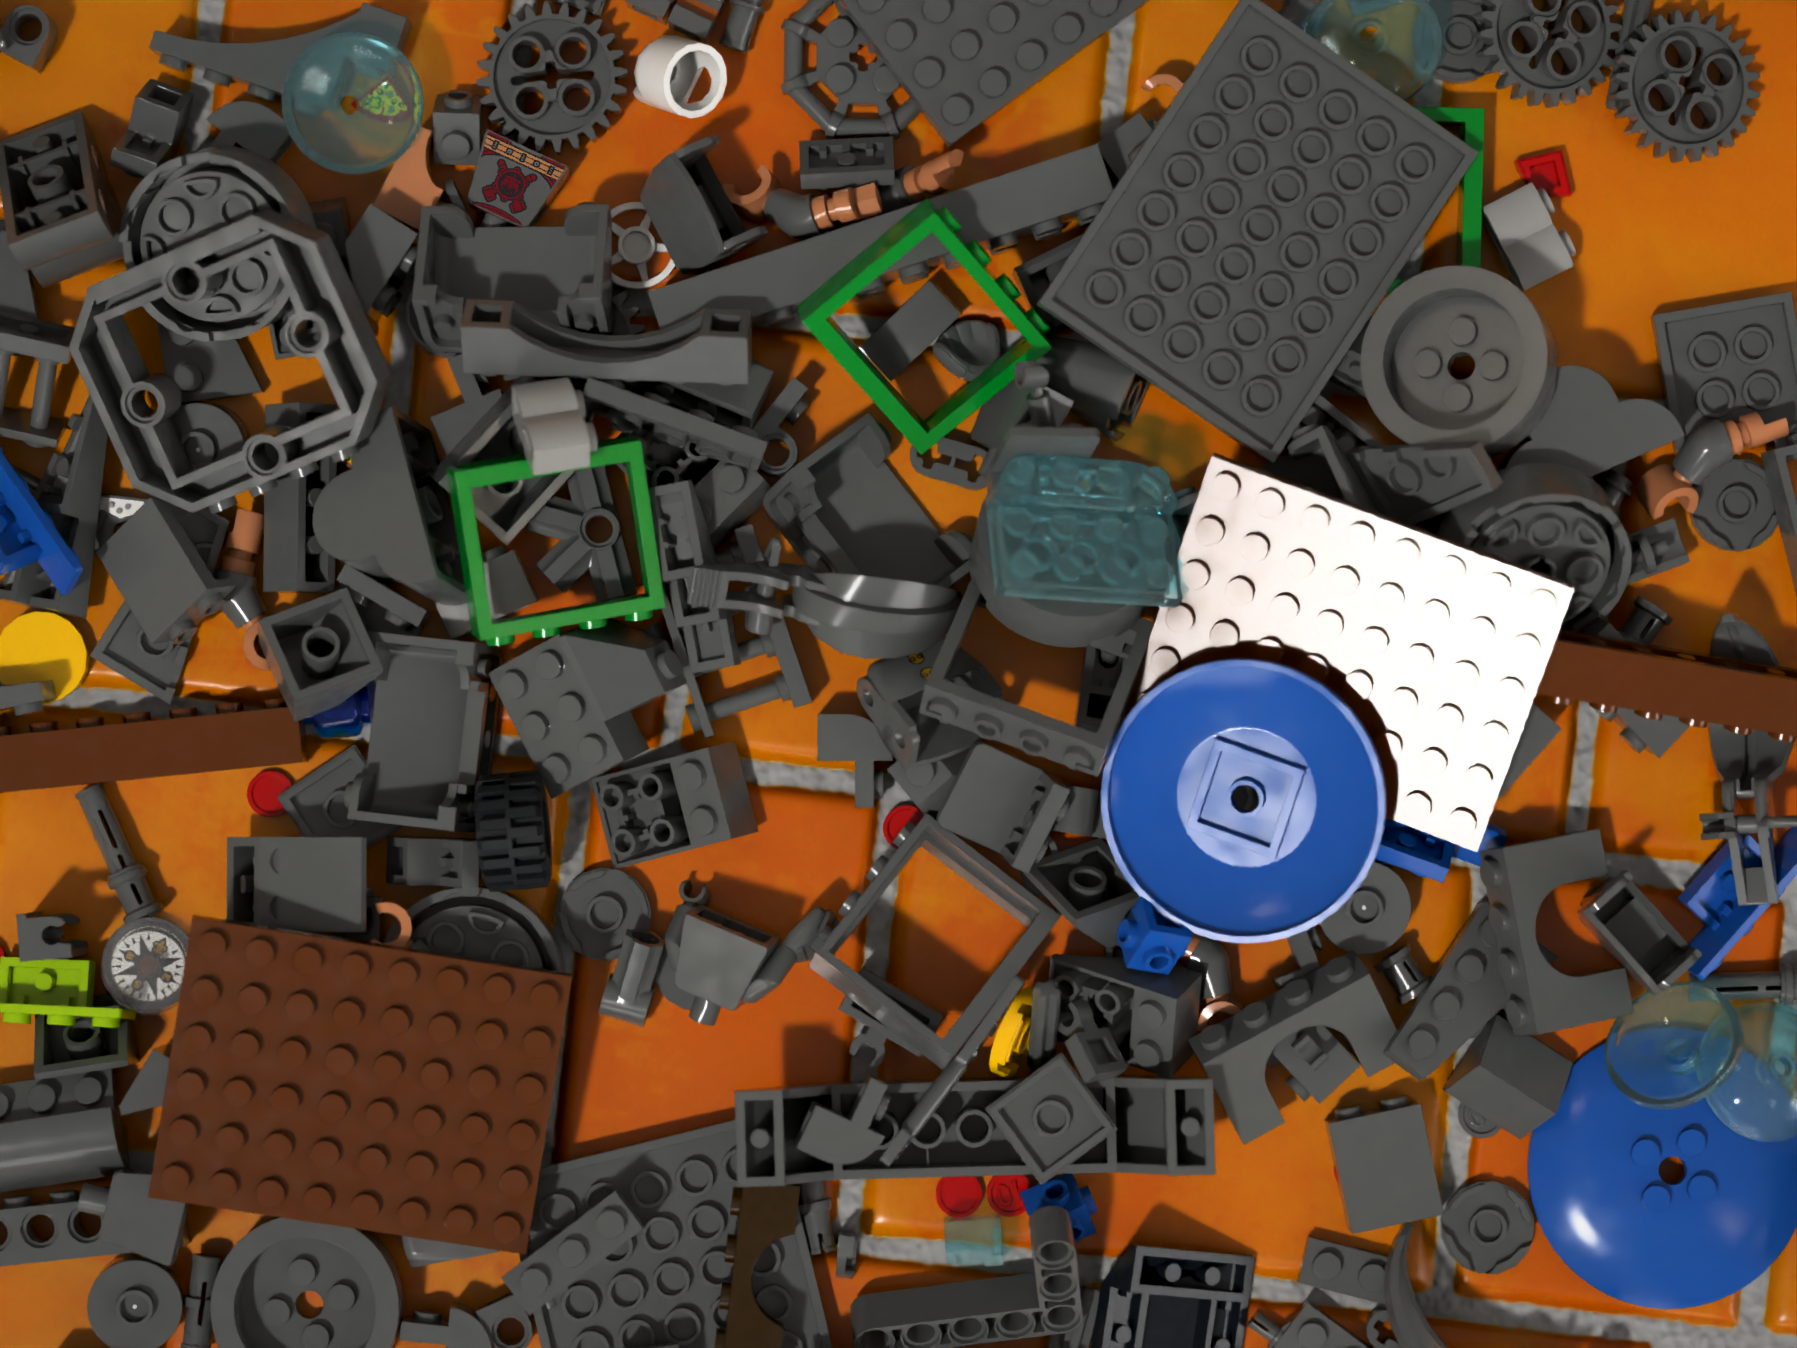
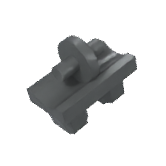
[1627,518,1690,585]

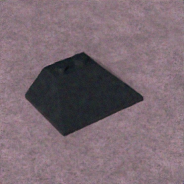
[1092,1244,1255,1348]

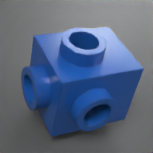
[1117,896,1192,975]
[1020,1174,1098,1243]

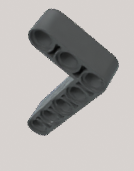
[850,1206,1083,1348]

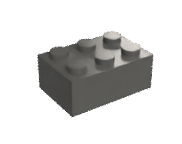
[429,376,602,545]
[488,626,649,799]

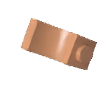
[373,123,448,233]

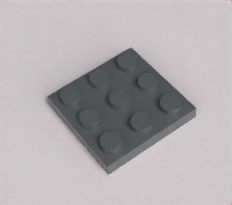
[1651,292,1797,454]

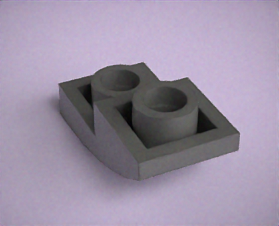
[859,279,963,381]

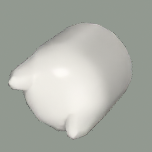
[633,35,727,119]

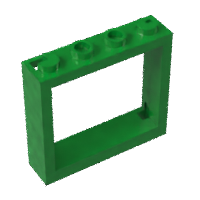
[1383,106,1485,298]
[797,198,1052,455]
[446,436,666,646]

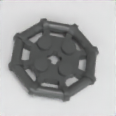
[780,0,921,140]

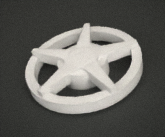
[610,202,675,290]

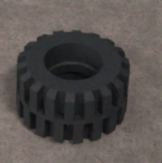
[474,770,552,892]

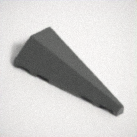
[0,394,108,618]

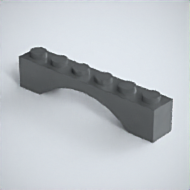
[460,299,752,386]

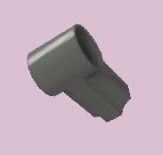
[598,928,665,1027]

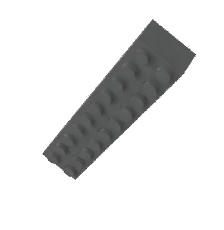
[648,144,1113,330]

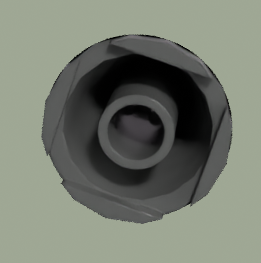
[1036,335,1150,441]

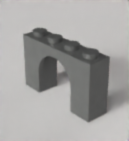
[1480,829,1634,1036]
[1188,950,1397,1145]

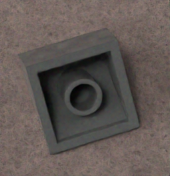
[258,587,383,723]

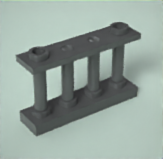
[0,311,75,448]
[640,524,813,738]

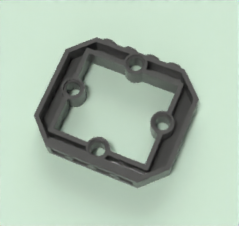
[69,208,392,514]

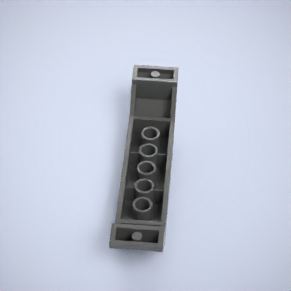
[735,1074,1216,1187]

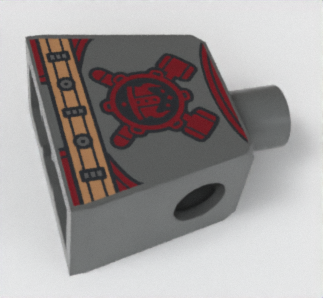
[467,129,571,227]

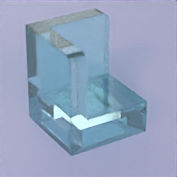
[943,1214,1004,1266]

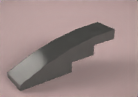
[648,480,741,673]

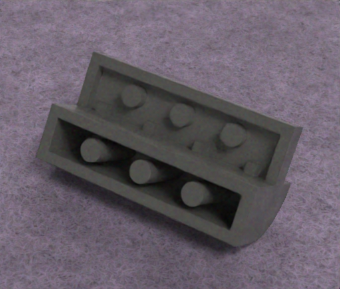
[0,1068,130,1193]

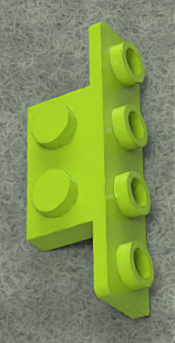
[0,957,136,1028]

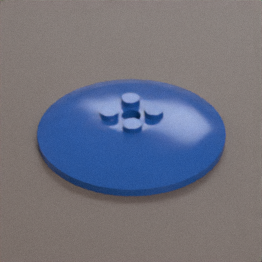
[1101,658,1387,943]
[1527,1028,1797,1309]

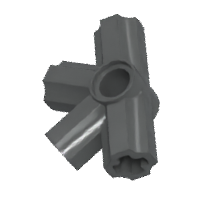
[527,466,638,602]

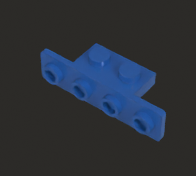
[0,446,83,596]
[1375,818,1508,883]
[1678,827,1797,980]

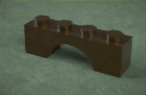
[714,1183,800,1348]

